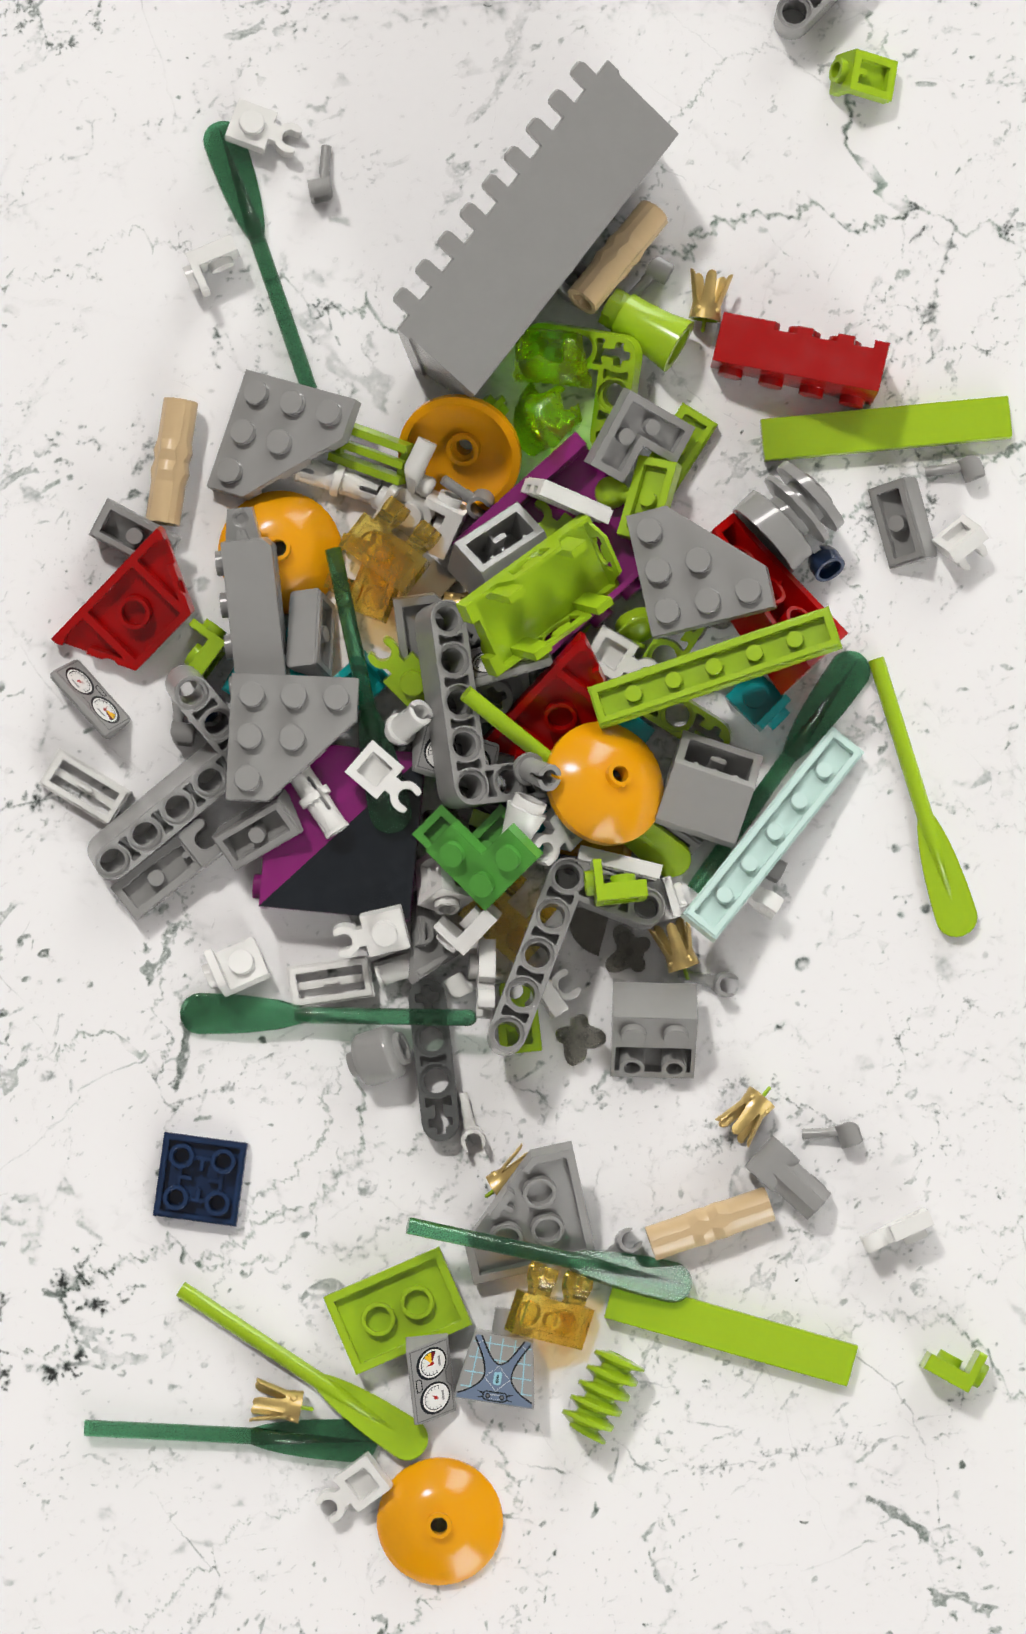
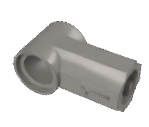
[745,1135,832,1220]

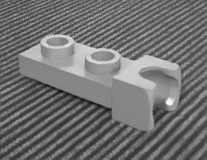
[110,817,223,921]

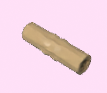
[567,200,668,314]
[145,397,198,527]
[645,1187,775,1261]

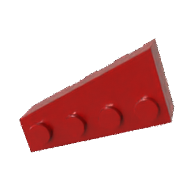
[710,312,890,409]
[711,513,848,695]

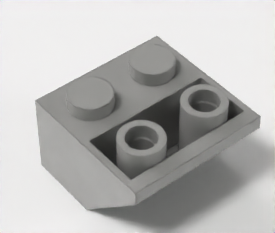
[447,502,547,594]
[654,730,763,849]
[610,981,698,1078]

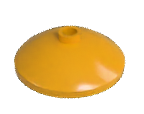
[398,394,522,511]
[218,490,343,615]
[547,722,664,846]
[377,1457,503,1585]

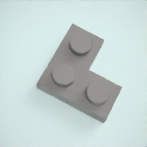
[584,387,696,483]

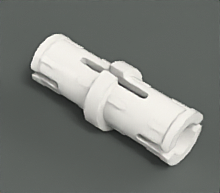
[295,460,382,505]
[290,766,349,839]

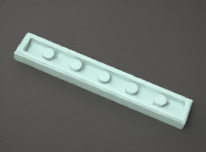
[680,727,864,943]

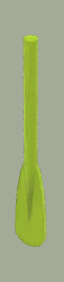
[868,657,978,937]
[460,686,691,877]
[176,1282,428,1461]

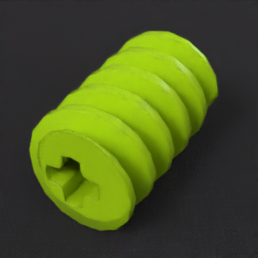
[561,1349,645,1445]

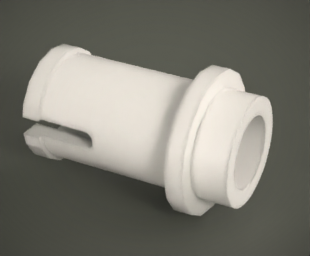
[384,700,433,745]
[373,948,410,987]

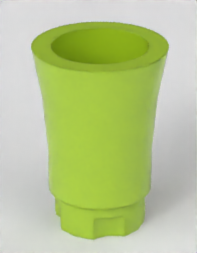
[598,288,694,372]

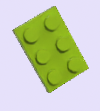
[323,1246,472,1375]

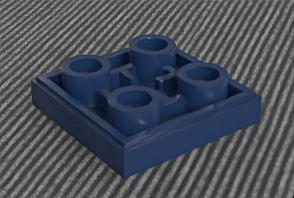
[153,1132,248,1227]

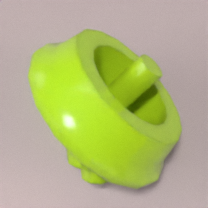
[615,607,652,649]

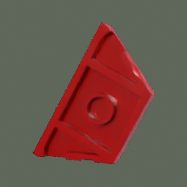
[51,525,195,671]
[483,631,607,760]

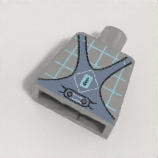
[454,1307,534,1410]

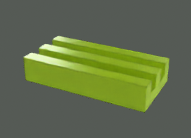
[327,423,414,486]

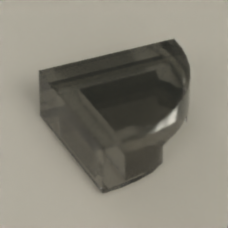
[569,907,608,956]

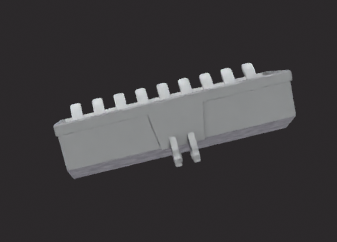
[393,60,679,398]

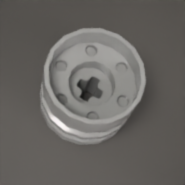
[733,460,845,573]

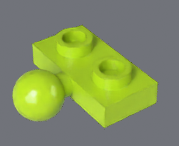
[595,455,682,540]

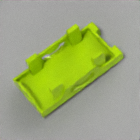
[456,514,622,677]

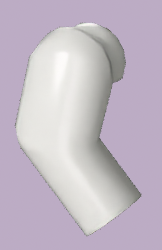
[404,436,437,498]

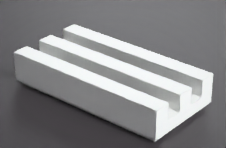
[521,477,613,524]
[38,748,132,825]
[577,845,663,881]
[286,955,375,1009]

